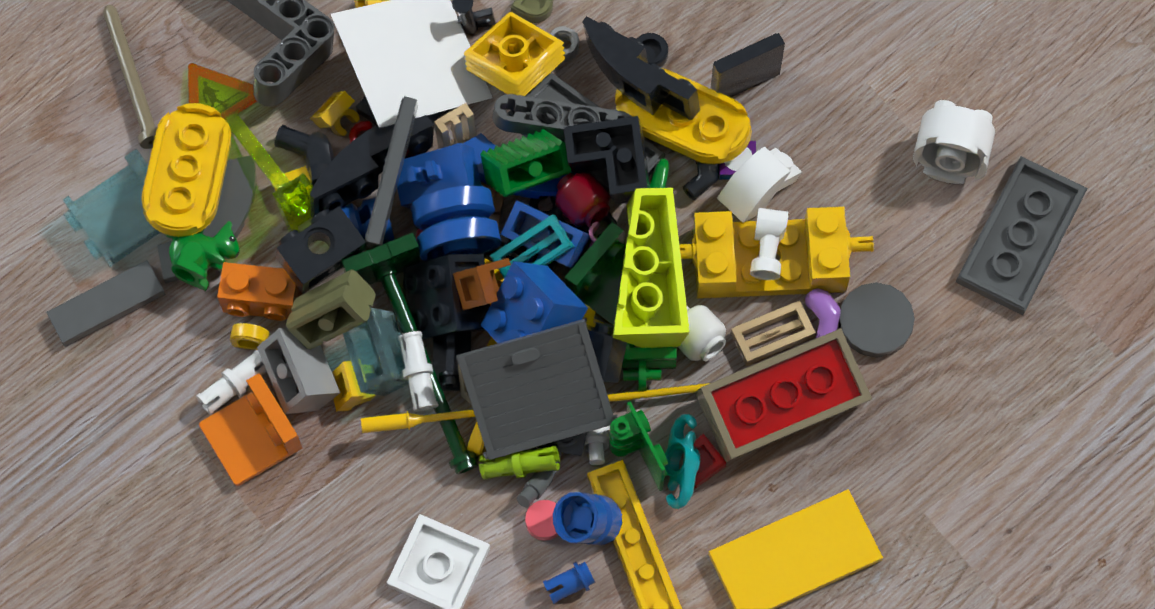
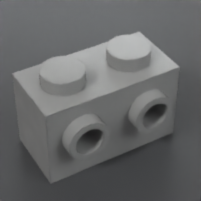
[257,328,341,414]

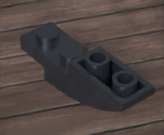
[582,16,700,120]
[310,115,434,218]

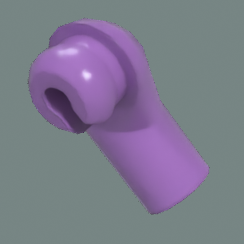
[805,288,841,338]

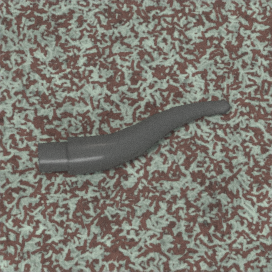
[517,452,562,508]

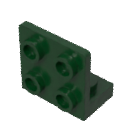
[565,222,626,326]

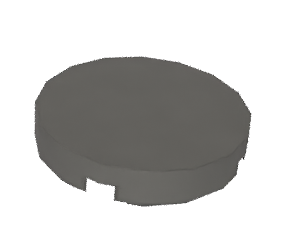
[839,282,915,358]

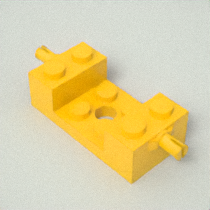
[679,207,874,299]

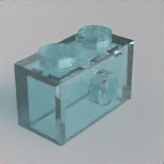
[343,307,409,396]

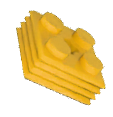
[464,12,565,96]

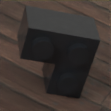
[564,116,650,204]

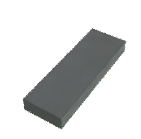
[46,260,166,347]

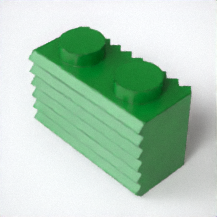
[480,128,571,197]

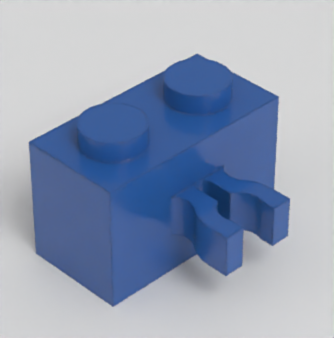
[397,143,482,209]
[500,200,590,268]

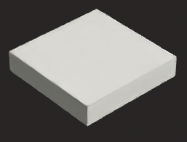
[387,514,490,609]

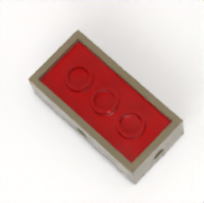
[695,328,872,462]

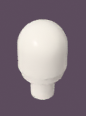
[584,426,610,465]

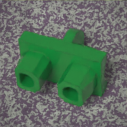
[621,343,677,391]

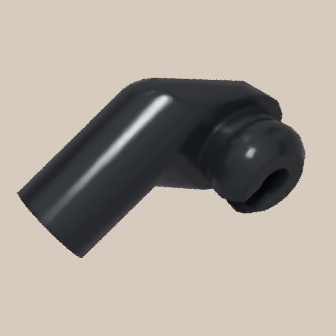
[683,153,719,200]

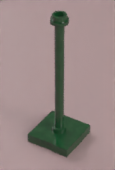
[342,233,478,474]

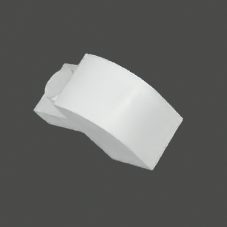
[717,147,802,223]

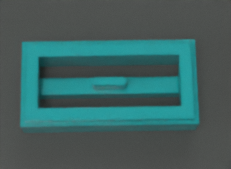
[490,214,575,278]

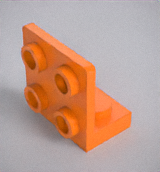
[199,373,303,486]

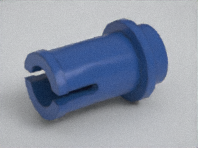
[543,562,595,604]

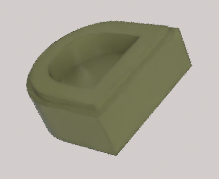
[510,0,553,23]

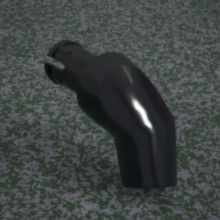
[274,125,334,190]

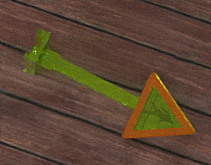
[188,63,313,233]

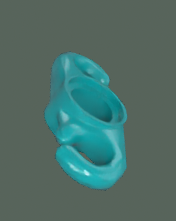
[665,414,700,509]

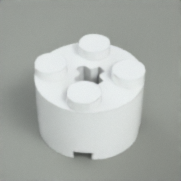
[913,100,995,184]

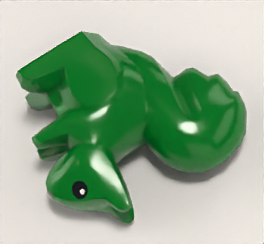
[165,221,240,291]

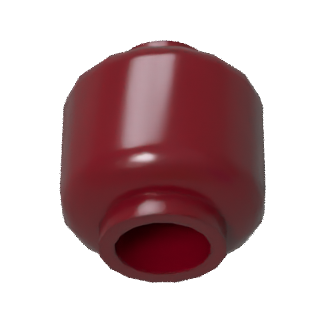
[555,172,610,228]

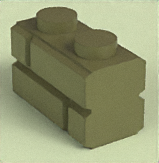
[286,269,376,350]

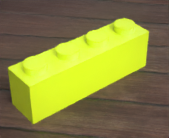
[613,188,690,348]

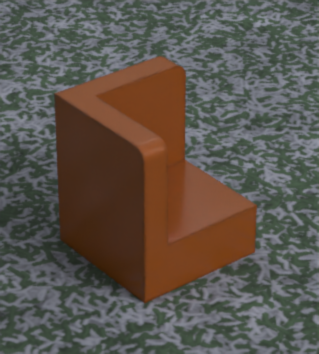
[453,258,511,310]

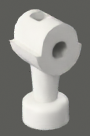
[750,208,788,280]

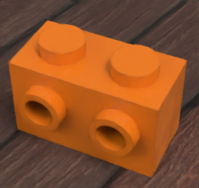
[217,262,302,321]

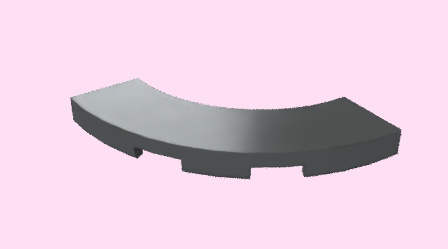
[157,155,257,284]

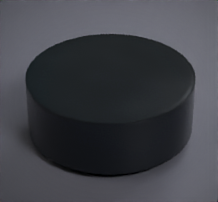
[637,33,668,67]

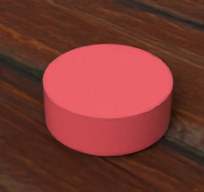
[525,500,558,541]

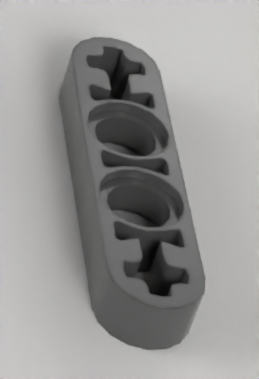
[492,94,633,141]

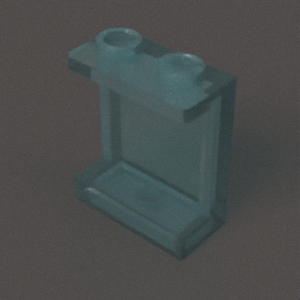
[62,149,161,267]

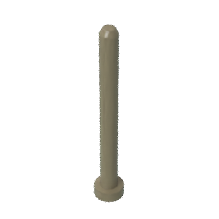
[103,5,157,149]

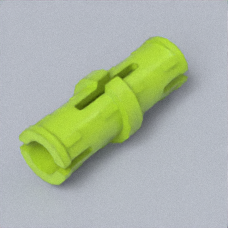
[479,446,560,480]

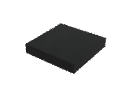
[710,33,785,98]

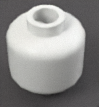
[678,305,726,361]

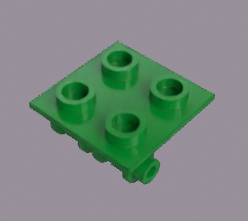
[609,401,668,491]

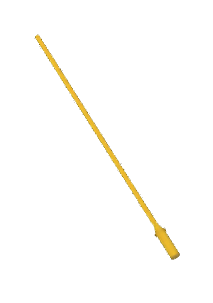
[361,383,710,433]

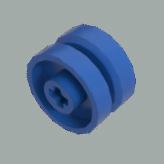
[410,186,502,261]

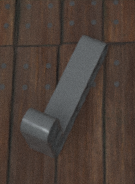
[227,0,335,106]

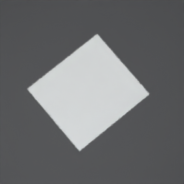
[331,0,493,128]

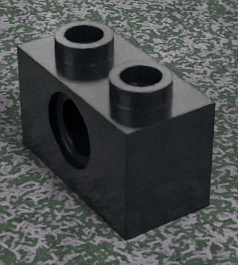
[276,206,366,294]

